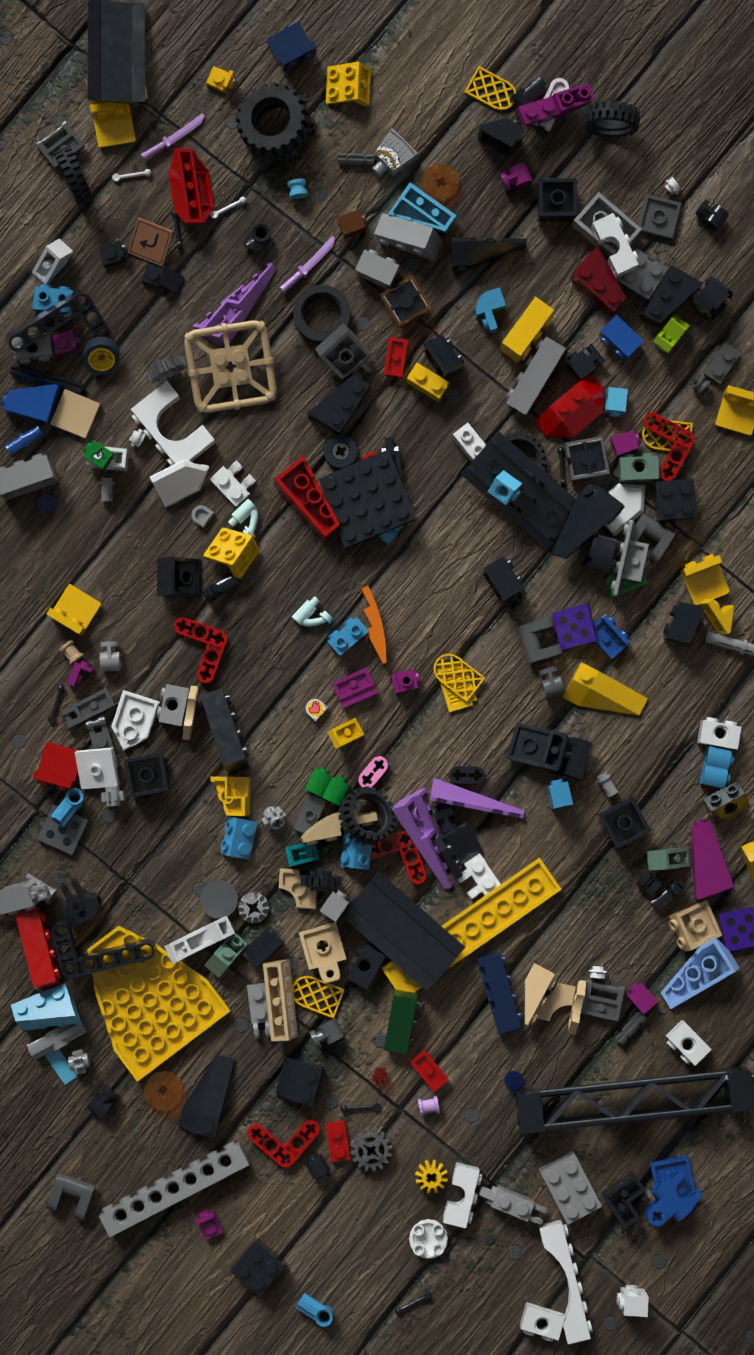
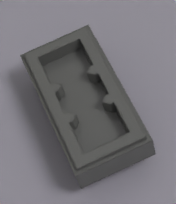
[294,793,326,833]

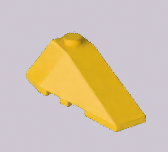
[562,662,648,716]

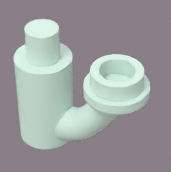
[228,499,258,538]
[292,596,333,627]

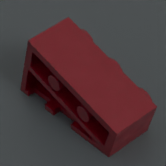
[570,246,627,317]

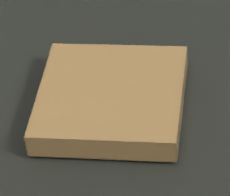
[50,389,101,439]

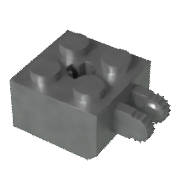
[315,323,372,381]

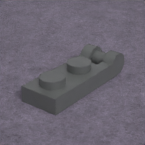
[59,688,116,729]
[85,715,120,767]

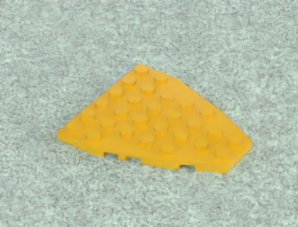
[87,926,231,1082]

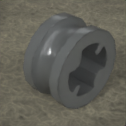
[692,376,710,395]

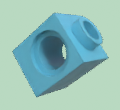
[605,387,628,417]
[487,470,522,505]

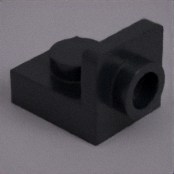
[98,239,128,267]

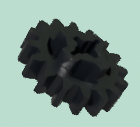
[300,870,342,891]

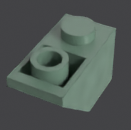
[204,933,248,978]

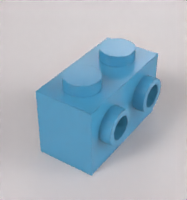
[32,284,74,315]

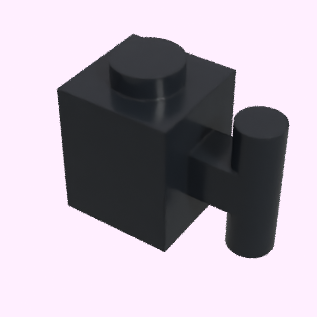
[566,344,606,382]

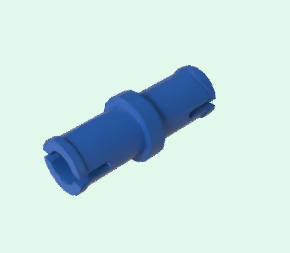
[5,425,44,456]

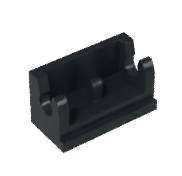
[242,926,284,968]

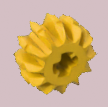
[415,1160,448,1193]

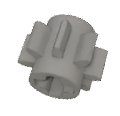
[101,786,125,807]
[261,806,287,830]
[68,1050,91,1075]

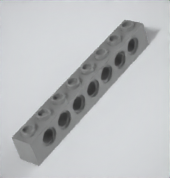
[99,1141,250,1238]

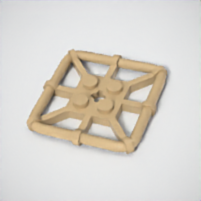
[184,321,277,413]

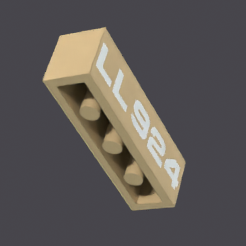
[263,959,298,1041]

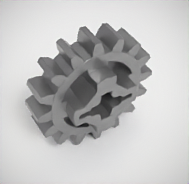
[146,356,187,384]
[350,1128,392,1171]

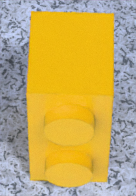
[406,363,449,402]

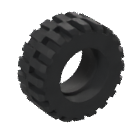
[236,83,312,161]

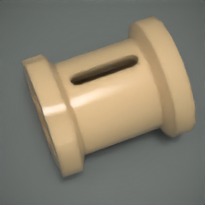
[59,640,84,665]

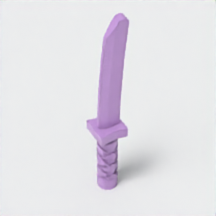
[141,114,204,161]
[279,236,335,293]

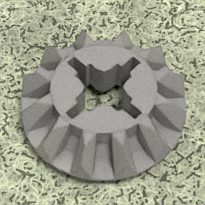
[238,892,269,923]

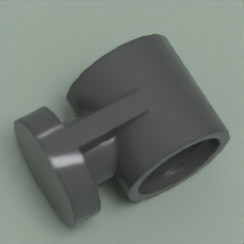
[539,666,565,699]
[310,1018,344,1049]

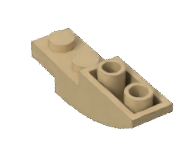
[301,807,378,845]

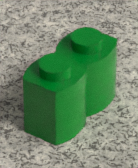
[305,767,349,806]

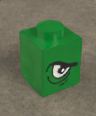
[83,440,115,472]

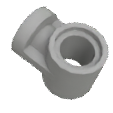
[100,641,121,671]

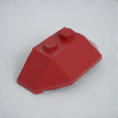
[168,148,214,224]
[534,374,604,438]

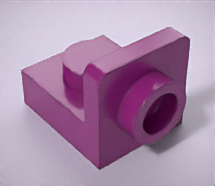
[51,329,80,356]
[67,660,94,687]
[195,1209,224,1240]

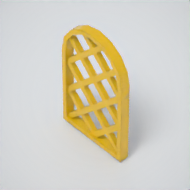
[464,66,516,111]
[642,419,693,454]
[434,654,485,702]
[293,976,345,1018]

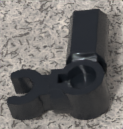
[202,573,239,601]
[650,878,686,911]

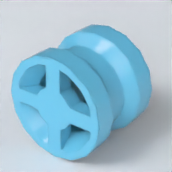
[287,178,308,199]

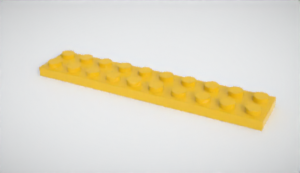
[381,858,562,993]

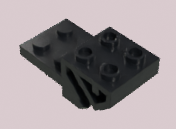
[506,722,594,781]

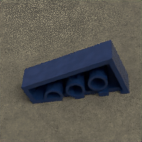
[476,952,523,1034]

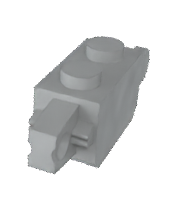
[0,880,51,916]
[479,1185,548,1225]

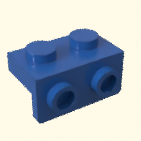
[594,615,630,660]

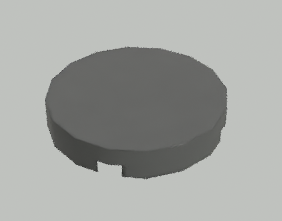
[200,880,238,918]

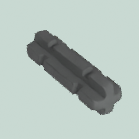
[338,153,375,166]
[615,1011,647,1045]

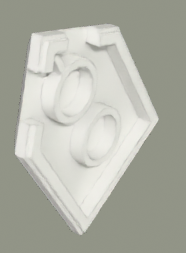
[150,460,209,508]
[604,483,646,537]
[111,690,160,751]

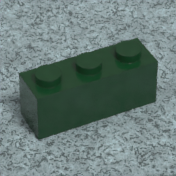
[384,989,420,1054]

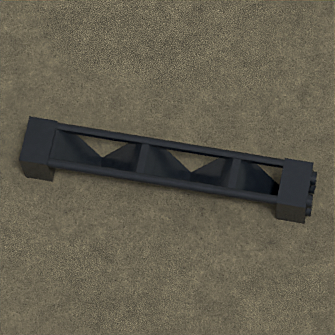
[515,1066,754,1134]

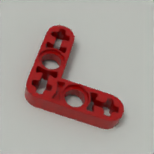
[643,412,695,481]
[174,617,228,684]
[371,830,426,884]
[248,1119,320,1168]

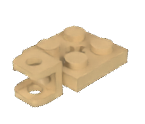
[299,922,347,984]

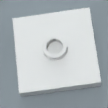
[75,748,120,789]

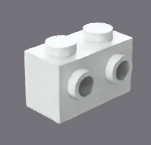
[616,1285,649,1317]

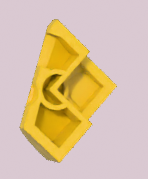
[211,776,250,816]

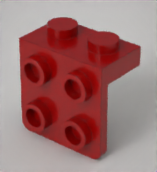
[33,742,79,791]

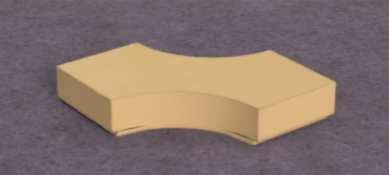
[183,686,198,740]
[279,868,317,909]
[568,980,586,1035]
[535,983,576,1021]

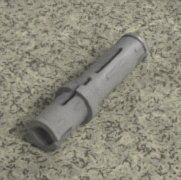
[705,631,754,656]

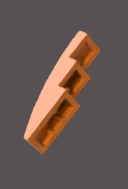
[361,586,387,665]

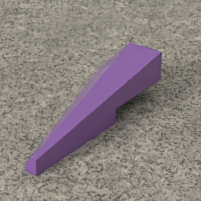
[193,263,276,347]
[429,778,525,818]
[392,788,453,889]

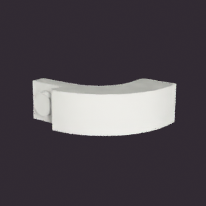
[164,916,235,964]

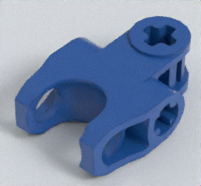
[645,1169,703,1226]

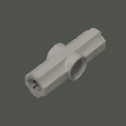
[27,1019,87,1060]

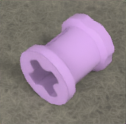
[418,1096,440,1117]

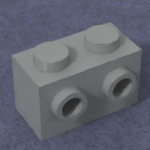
[355,249,399,290]

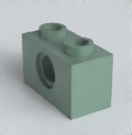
[618,453,659,483]

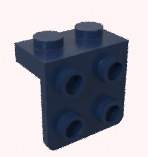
[267,22,317,72]

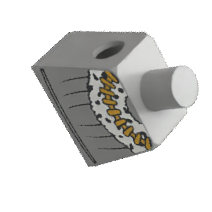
[372,128,418,177]

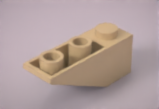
[525,963,556,1028]

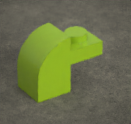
[653,314,690,353]

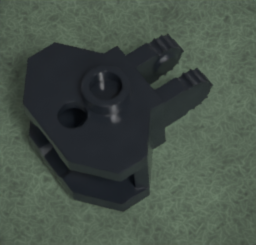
[60,878,103,925]

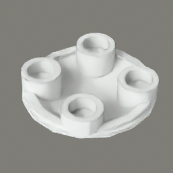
[409,1219,448,1259]

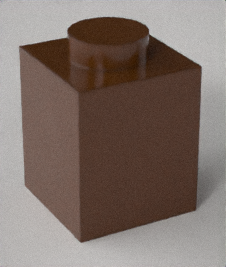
[338,210,368,239]

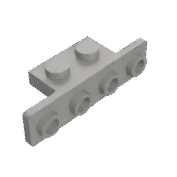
[611,520,649,597]

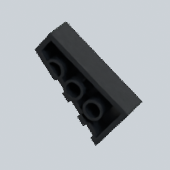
[201,689,250,776]

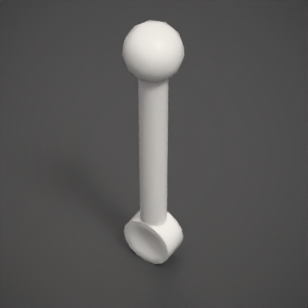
[112,169,152,182]
[210,197,247,219]

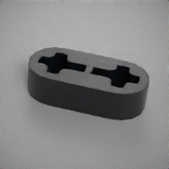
[449,766,485,784]

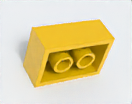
[500,296,554,363]

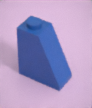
[2,384,60,425]

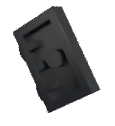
[434,822,483,880]

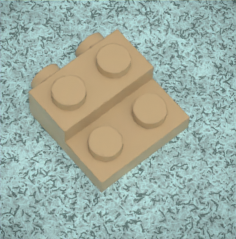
[669,900,722,952]

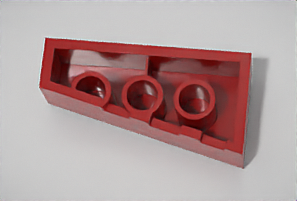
[274,455,340,541]
[15,907,63,993]

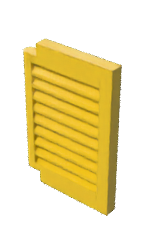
[436,663,477,712]

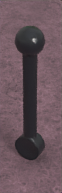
[171,210,182,249]
[557,447,565,486]
[48,685,65,723]
[340,1103,381,1112]
[395,1292,432,1315]

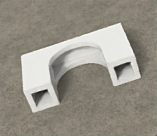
[131,381,216,466]

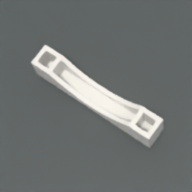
[538,1220,593,1344]

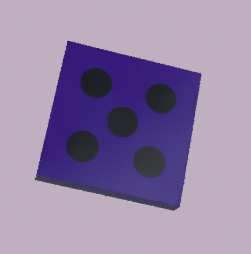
[552,603,598,650]
[718,906,754,951]

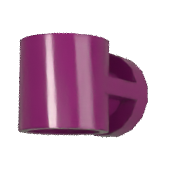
[500,163,533,192]

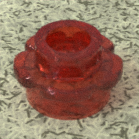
[371,1066,388,1085]

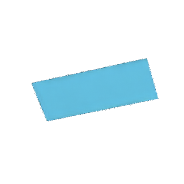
[45,1049,77,1085]

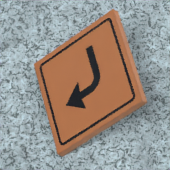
[128,217,173,266]

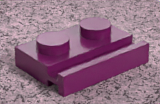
[332,668,378,708]

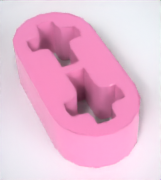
[358,756,388,788]

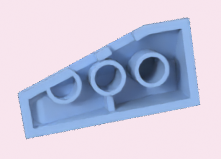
[661,937,740,1009]

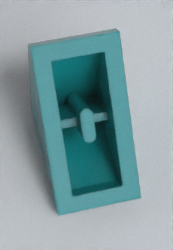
[285,843,319,867]

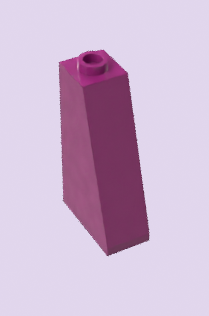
[690,819,734,900]

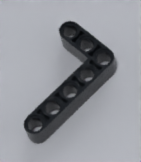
[6,290,111,352]
[52,920,156,978]

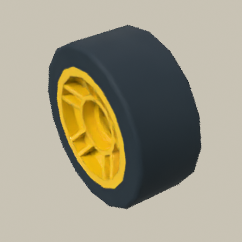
[83,337,120,375]

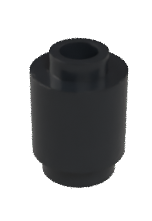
[304,1152,331,1183]

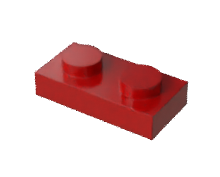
[383,337,408,378]
[410,1049,449,1092]
[325,1120,351,1163]

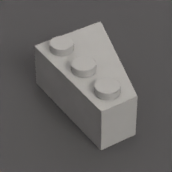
[374,213,443,262]

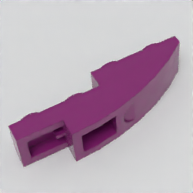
[516,83,595,127]

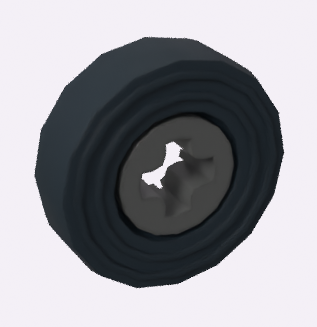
[324,435,358,469]

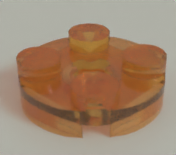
[422,163,459,202]
[144,1071,183,1111]

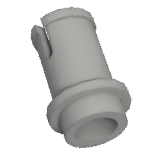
[99,478,115,502]
[597,772,619,797]

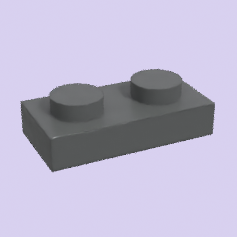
[704,342,741,385]

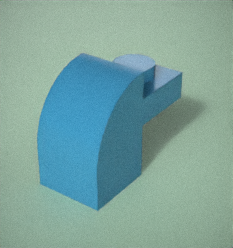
[475,287,506,334]

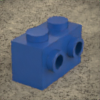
[599,315,644,361]

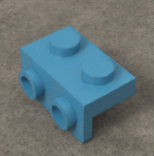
[327,617,368,656]
[221,816,257,860]
[341,831,373,870]

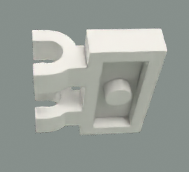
[210,460,256,507]
[457,853,501,899]

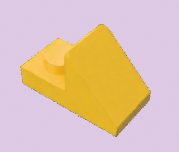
[699,599,734,634]
[327,718,365,749]

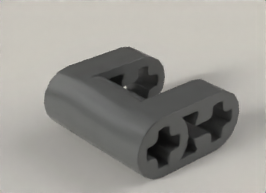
[631,513,675,564]
[517,617,563,664]
[46,1173,96,1221]

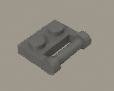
[34,120,85,170]
[581,978,625,1021]

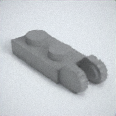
[247,982,271,1039]

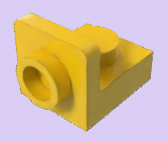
[206,66,236,94]

